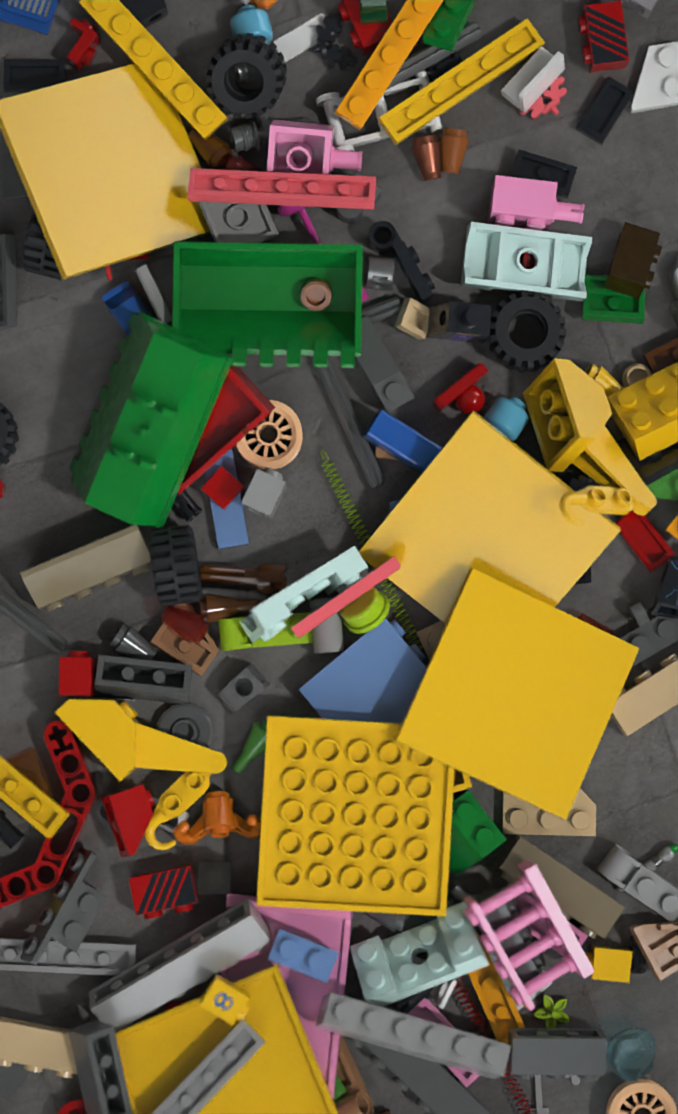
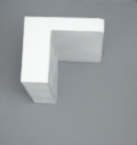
[501,46,565,113]

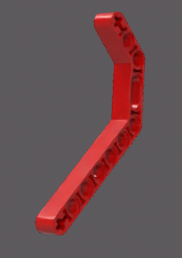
[0,721,98,908]

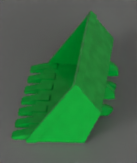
[173,242,363,368]
[69,311,234,528]

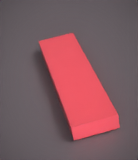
[291,556,401,638]

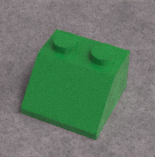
[449,789,507,876]

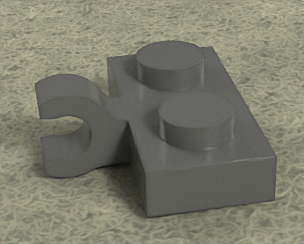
[619,602,678,666]

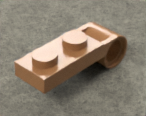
[334,1035,373,1114]

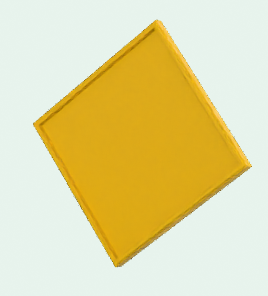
[0,64,210,280]
[358,411,621,624]
[394,568,640,820]
[115,964,339,1114]

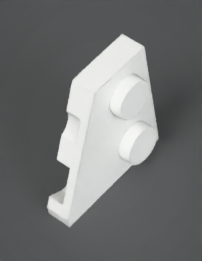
[630,41,678,113]

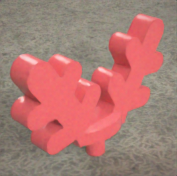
[513,76,567,120]

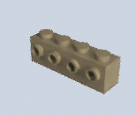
[498,835,625,939]

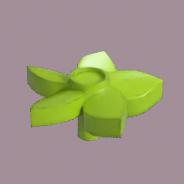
[533,994,570,1028]

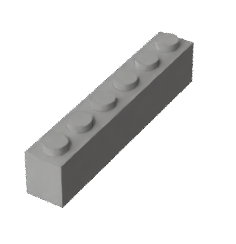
[89,898,271,1032]
[315,992,511,1079]

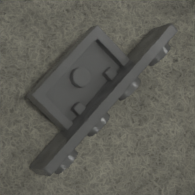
[20,848,107,965]

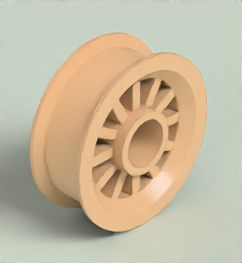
[236,400,303,470]
[606,1078,677,1114]

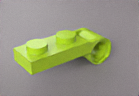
[218,612,313,651]

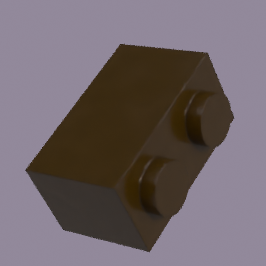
[604,222,662,299]

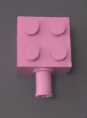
[267,120,363,175]
[487,175,585,231]

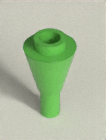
[231,721,267,774]

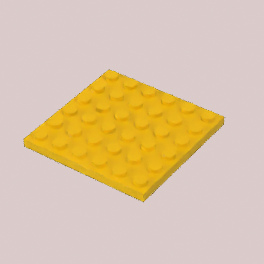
[257,716,455,916]

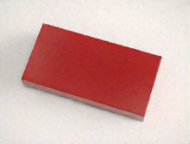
[615,510,675,573]

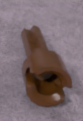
[200,562,287,594]

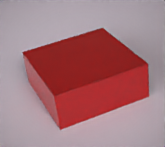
[201,466,245,510]

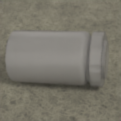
[309,598,345,654]

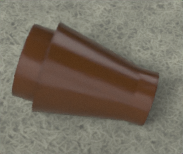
[188,129,233,169]

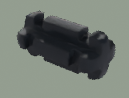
[427,52,463,82]
[629,936,646,974]

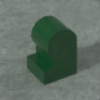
[358,0,388,25]

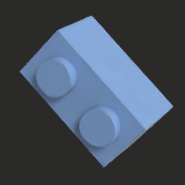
[268,929,339,984]

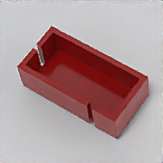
[178,364,275,495]

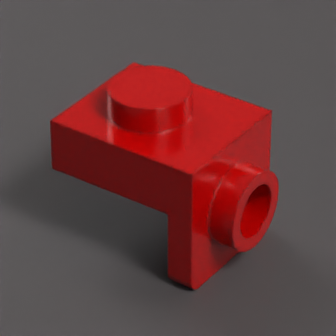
[67,18,100,71]

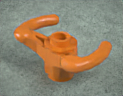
[173,791,262,845]

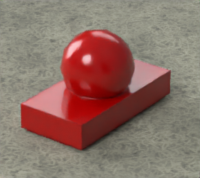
[433,363,489,415]

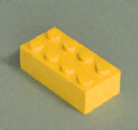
[607,362,678,461]

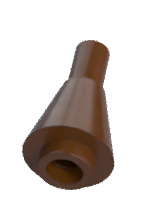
[200,593,257,624]

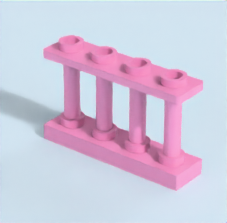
[463,859,595,1011]

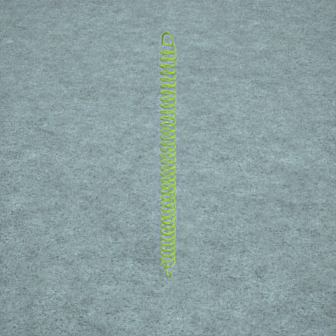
[321,450,423,649]

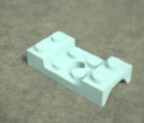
[461,222,592,302]
[239,546,368,643]
[350,901,489,1007]

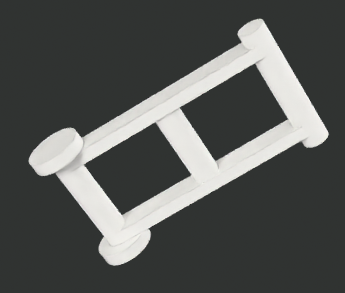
[315,71,443,151]

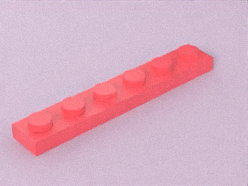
[188,168,376,210]

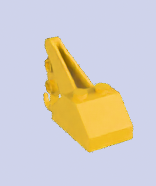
[523,358,657,526]
[55,699,227,850]

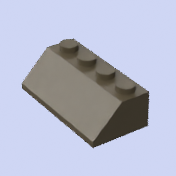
[20,525,151,613]

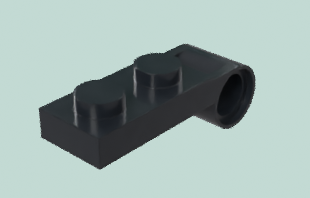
[368,221,435,304]

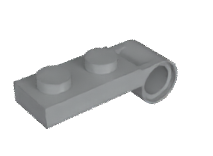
[597,844,678,922]

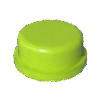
[340,587,390,634]

